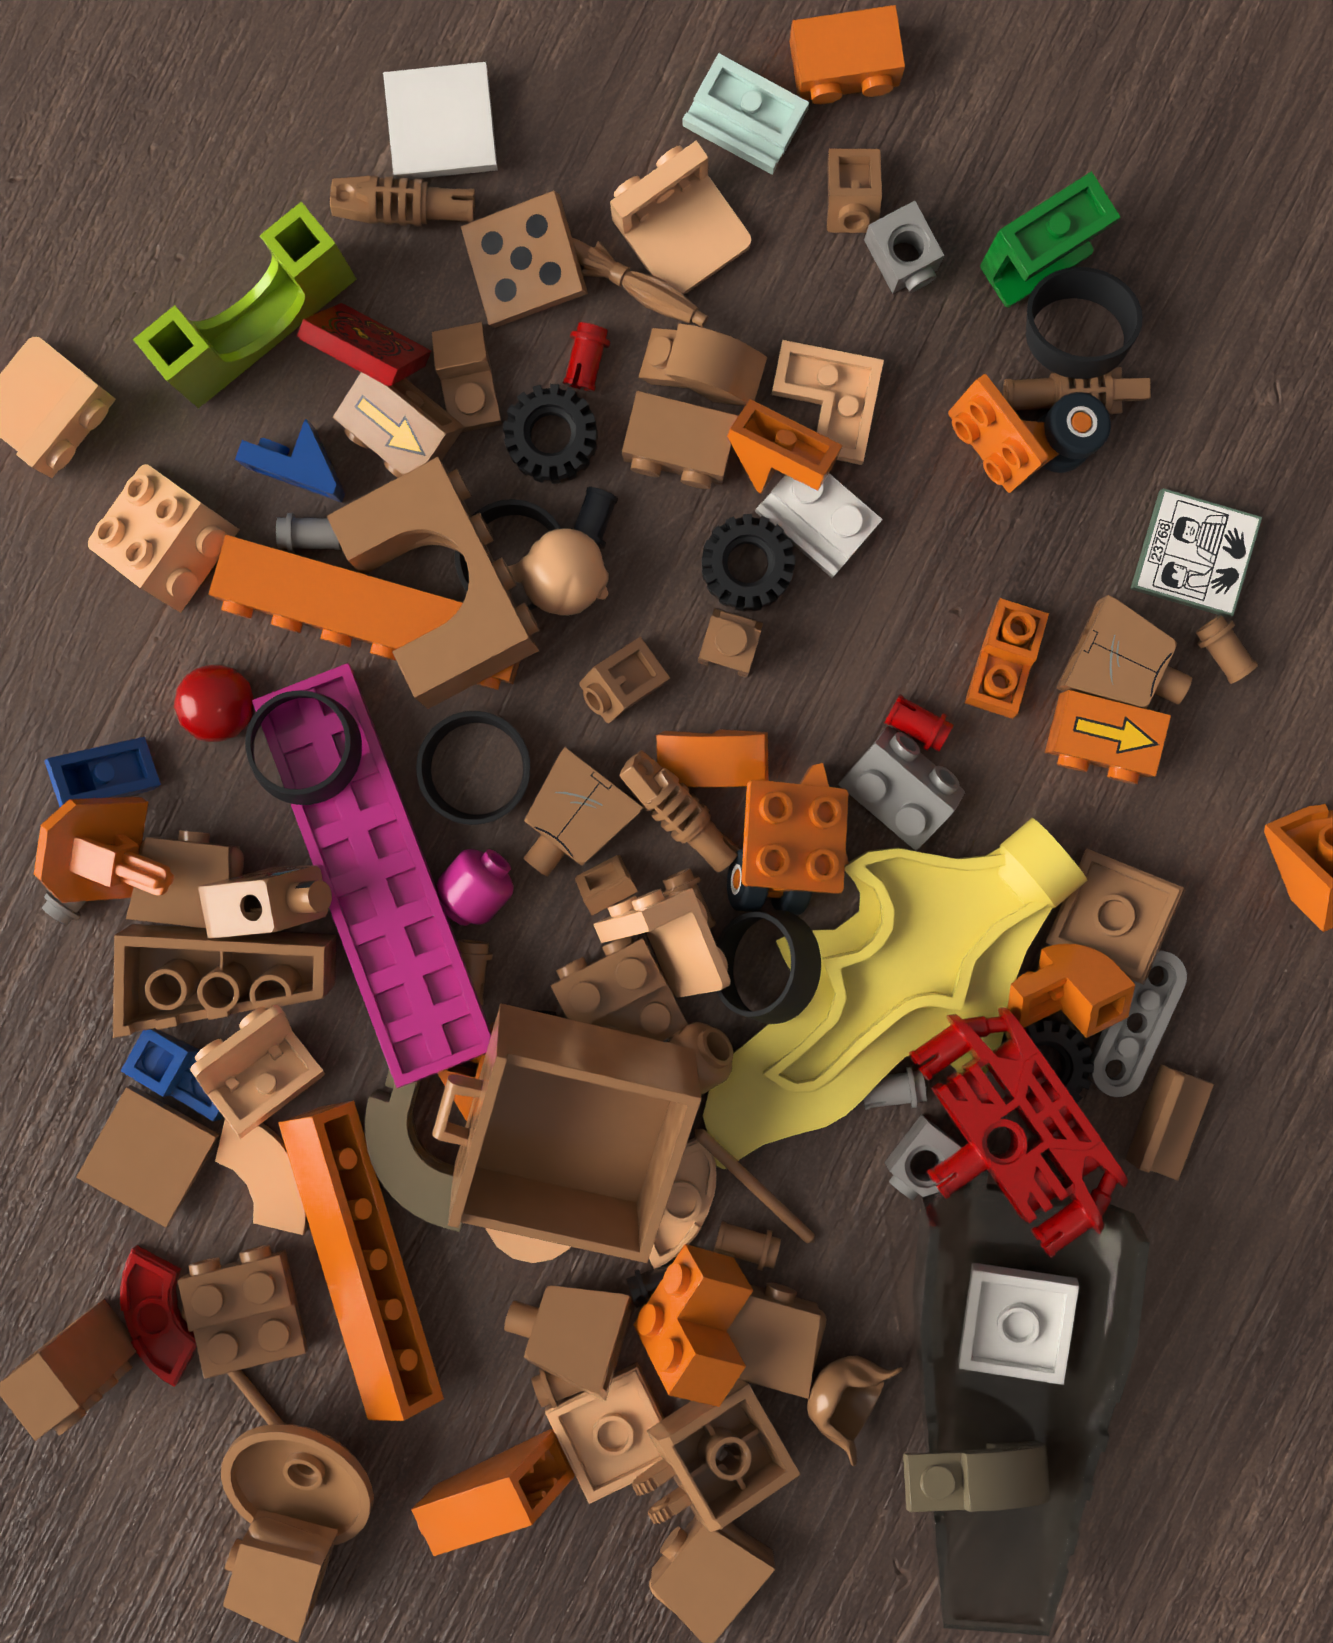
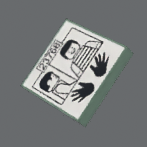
[1130,488,1262,618]

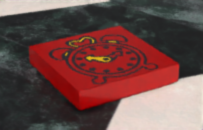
[297,303,431,387]

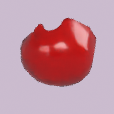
[174,665,254,742]

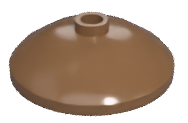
[221,1424,374,1545]

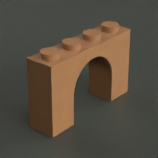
[327,457,540,709]

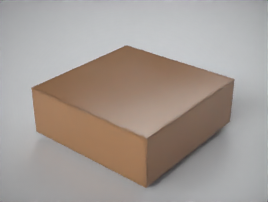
[575,855,638,915]

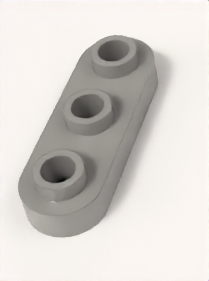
[1089,950,1187,1097]

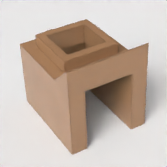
[698,608,763,678]

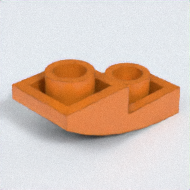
[965,598,1049,719]
[656,729,769,787]

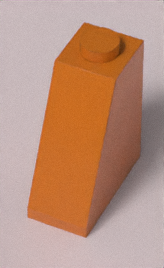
[411,1429,575,1556]

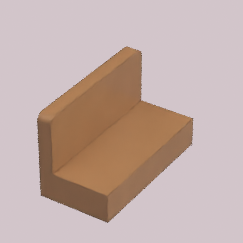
[1125,1064,1214,1181]

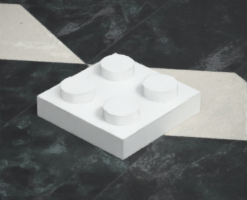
[958,1263,1079,1385]

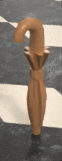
[572,237,709,328]

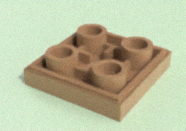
[76,1085,220,1228]

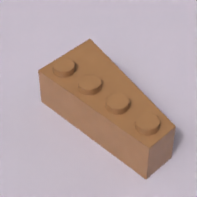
[113,924,336,1038]
[0,1299,136,1441]

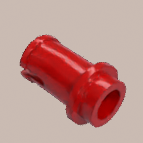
[563,322,611,392]
[884,694,954,751]

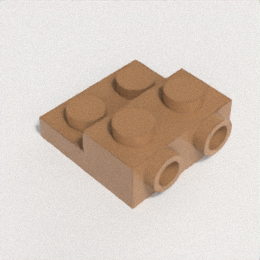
[550,936,689,1041]
[177,1245,308,1379]

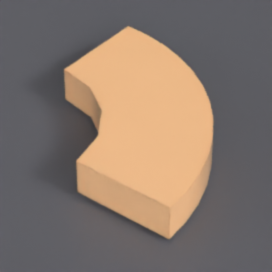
[215,1119,308,1235]
[649,1138,717,1269]

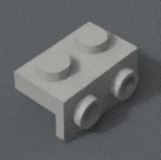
[838,726,965,851]

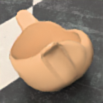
[508,528,609,616]

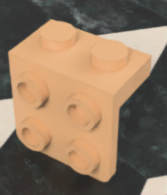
[610,140,751,295]
[0,337,116,478]
[88,464,240,613]
[594,888,730,998]
[190,1004,325,1139]

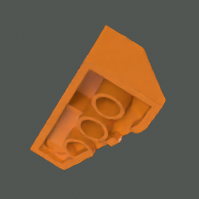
[1264,804,1333,932]

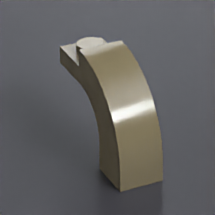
[365,1069,464,1232]
[903,1441,1051,1512]

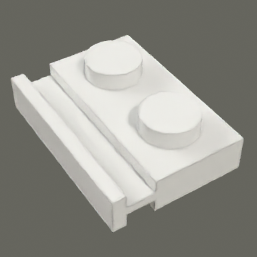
[755,474,883,578]

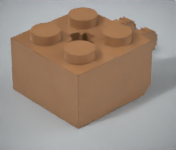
[631,1380,801,1532]

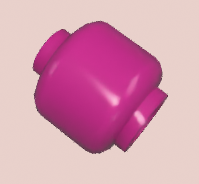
[437,849,514,926]

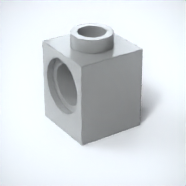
[864,201,944,294]
[884,1114,963,1203]

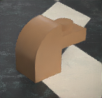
[638,324,767,406]

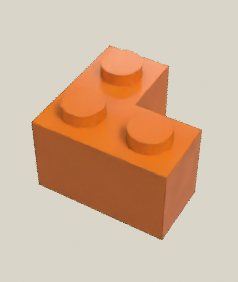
[633,1244,753,1407]

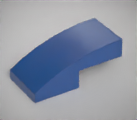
[121,1028,223,1121]

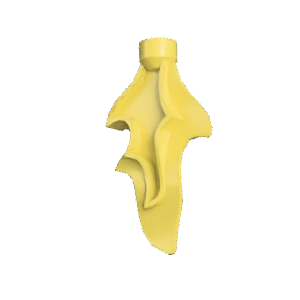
[703,818,1087,1169]

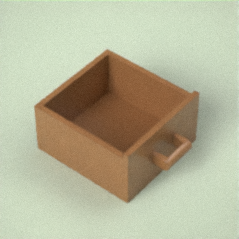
[432,1003,702,1263]

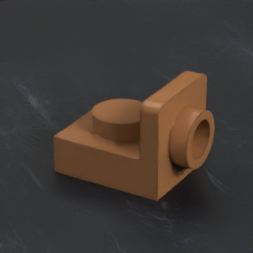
[827,149,882,233]
[579,637,670,724]

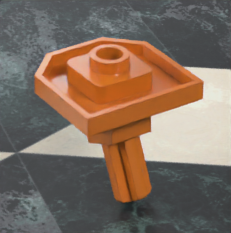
[34,797,174,903]

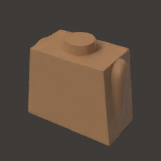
[126,830,244,928]
[727,1283,827,1399]
[223,1509,338,1643]
[649,1516,775,1643]

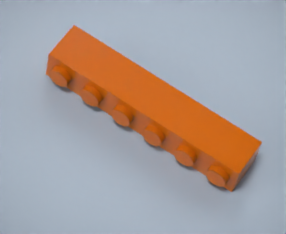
[208,535,520,690]
[278,1100,444,1421]

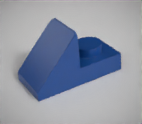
[235,419,345,503]
[44,737,161,807]

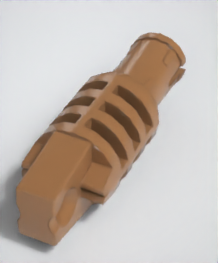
[330,176,475,227]
[1003,367,1151,414]
[619,750,740,872]

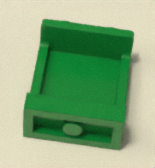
[979,171,1121,308]

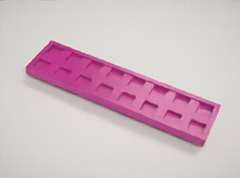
[252,663,492,1088]

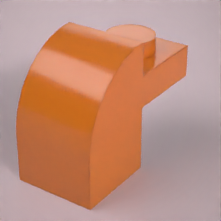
[1007,944,1135,1038]

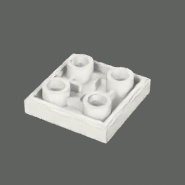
[383,62,498,179]

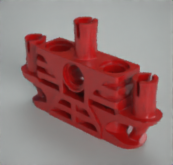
[909,1007,1128,1258]

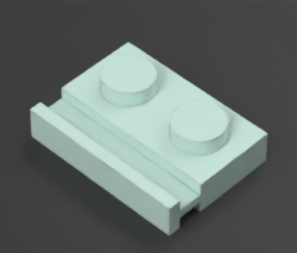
[683,53,809,175]

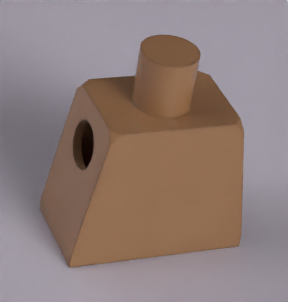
[504,1286,635,1401]

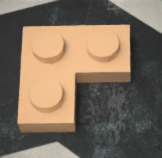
[771,340,884,465]

